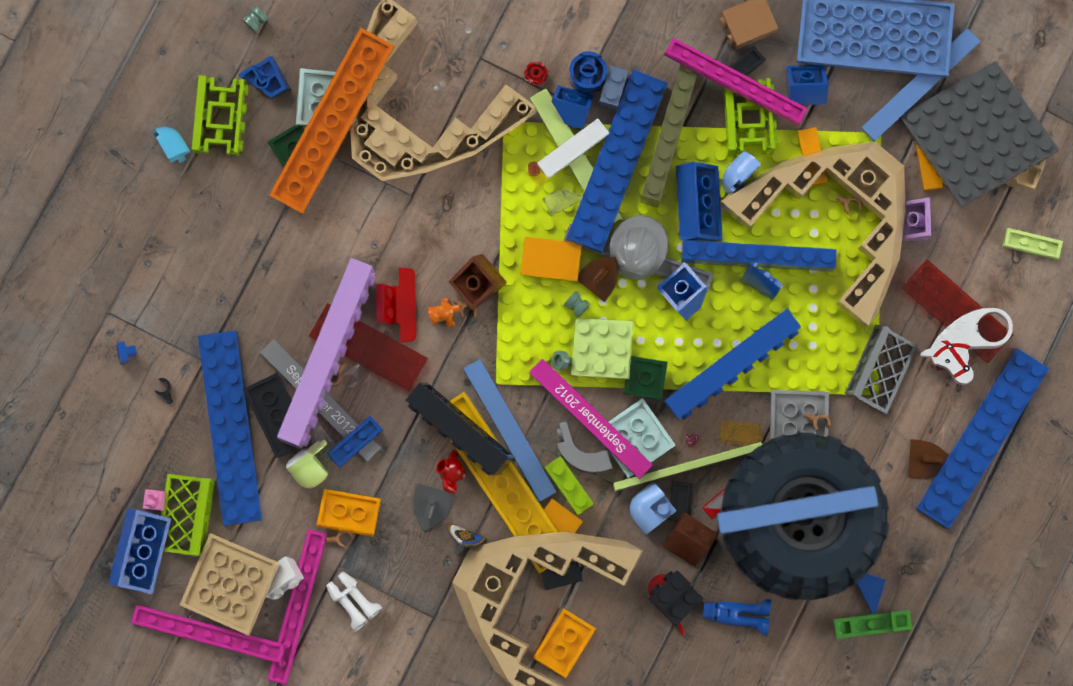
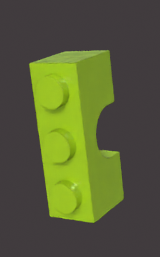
[544,456,594,517]

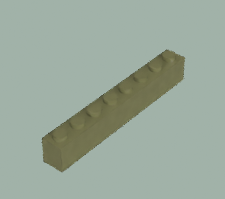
[640,64,698,208]

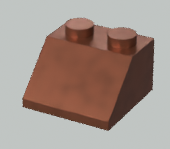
[448,254,507,310]
[662,513,718,567]

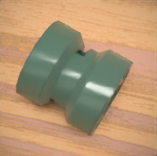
[242,6,269,33]
[564,291,590,318]

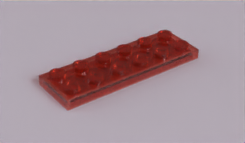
[901,259,1013,364]
[309,303,428,392]

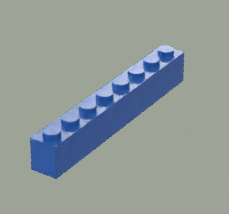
[681,240,837,272]
[664,309,801,420]

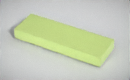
[1002,228,1063,260]

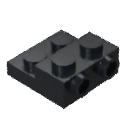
[648,570,703,627]

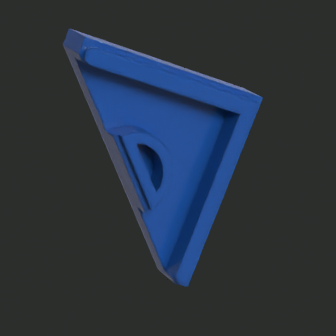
[856,574,886,614]

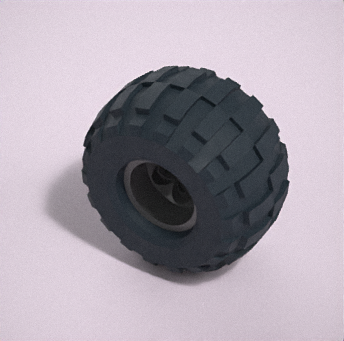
[720,432,889,601]

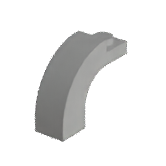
[556,421,612,474]

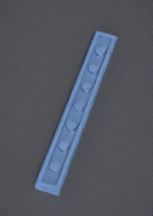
[861,28,980,142]
[463,359,556,502]
[717,486,878,534]

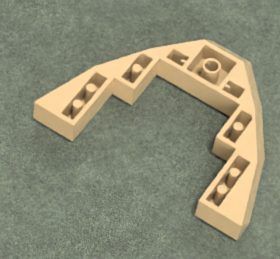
[350,0,537,181]
[719,142,906,329]
[452,532,643,686]

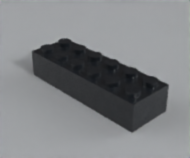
[405,382,515,476]

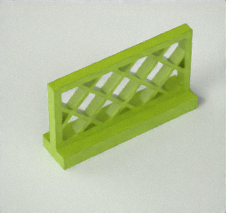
[161,474,215,557]

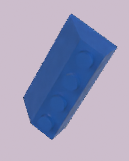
[676,162,723,242]
[108,508,171,594]

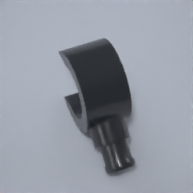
[154,378,173,404]

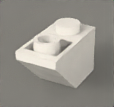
[266,556,304,599]

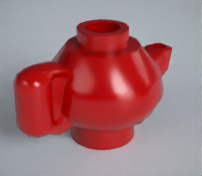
[436,450,466,494]

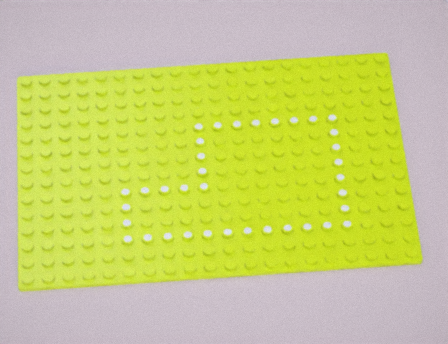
[496,122,881,396]

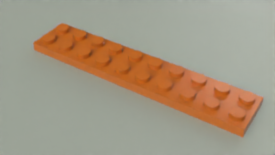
[269,27,395,214]

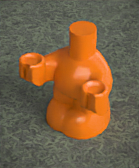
[428,297,461,327]

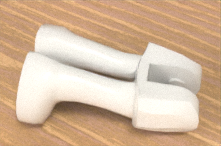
[326,571,383,632]

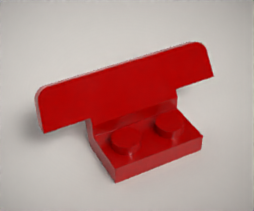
[376,267,416,343]

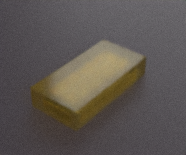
[719,420,760,444]

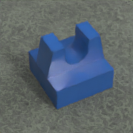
[116,341,137,365]

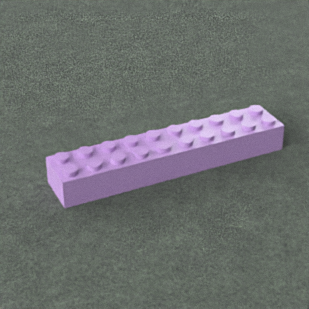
[277,258,376,450]

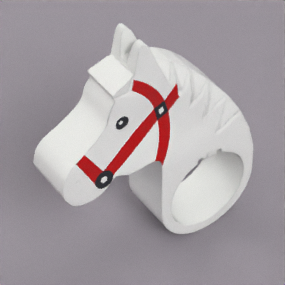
[920,308,1013,385]

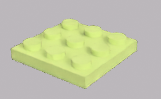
[571,318,634,380]

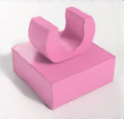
[143,489,166,511]

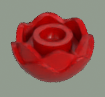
[524,62,548,85]

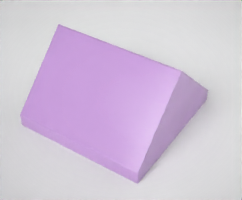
[902,198,931,241]

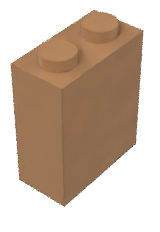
[719,0,778,50]

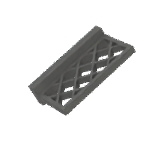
[844,325,918,414]

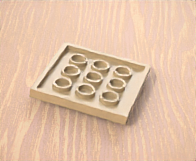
[180,533,280,635]

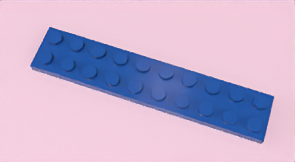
[566,70,668,254]
[198,330,262,526]
[915,348,1050,529]

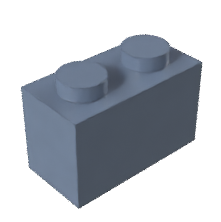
[599,66,628,111]

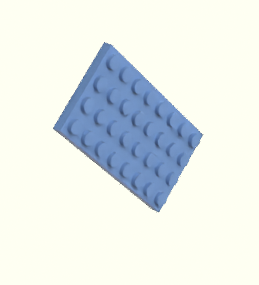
[797,0,955,78]

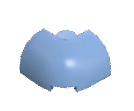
[722,151,761,195]
[630,482,676,536]

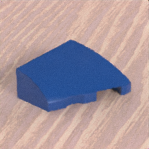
[239,56,291,98]
[741,261,783,301]

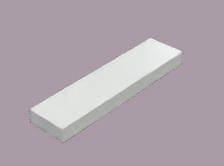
[537,119,609,179]

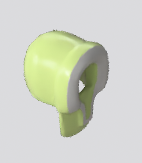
[286,439,328,488]

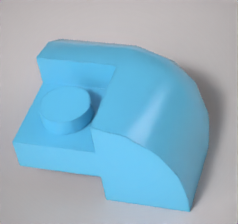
[152,127,191,163]

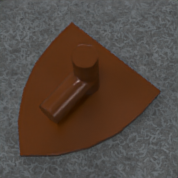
[578,257,618,302]
[908,439,949,478]

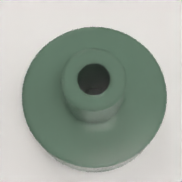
[552,351,572,370]

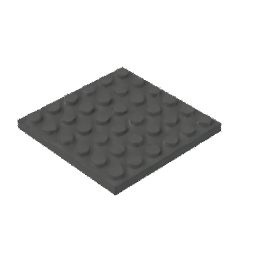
[899,61,1059,208]

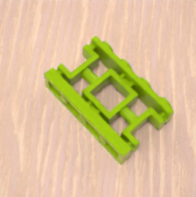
[192,75,249,157]
[723,78,778,157]

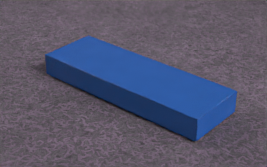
[327,415,383,469]

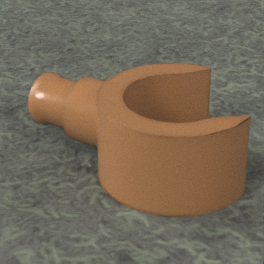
[836,194,862,214]
[453,298,477,319]
[332,361,347,387]
[804,412,831,431]
[326,531,354,548]

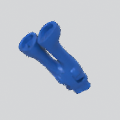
[703,599,771,636]

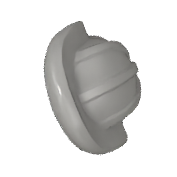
[610,215,668,280]

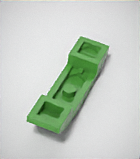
[833,610,912,639]

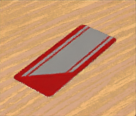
[702,487,726,519]

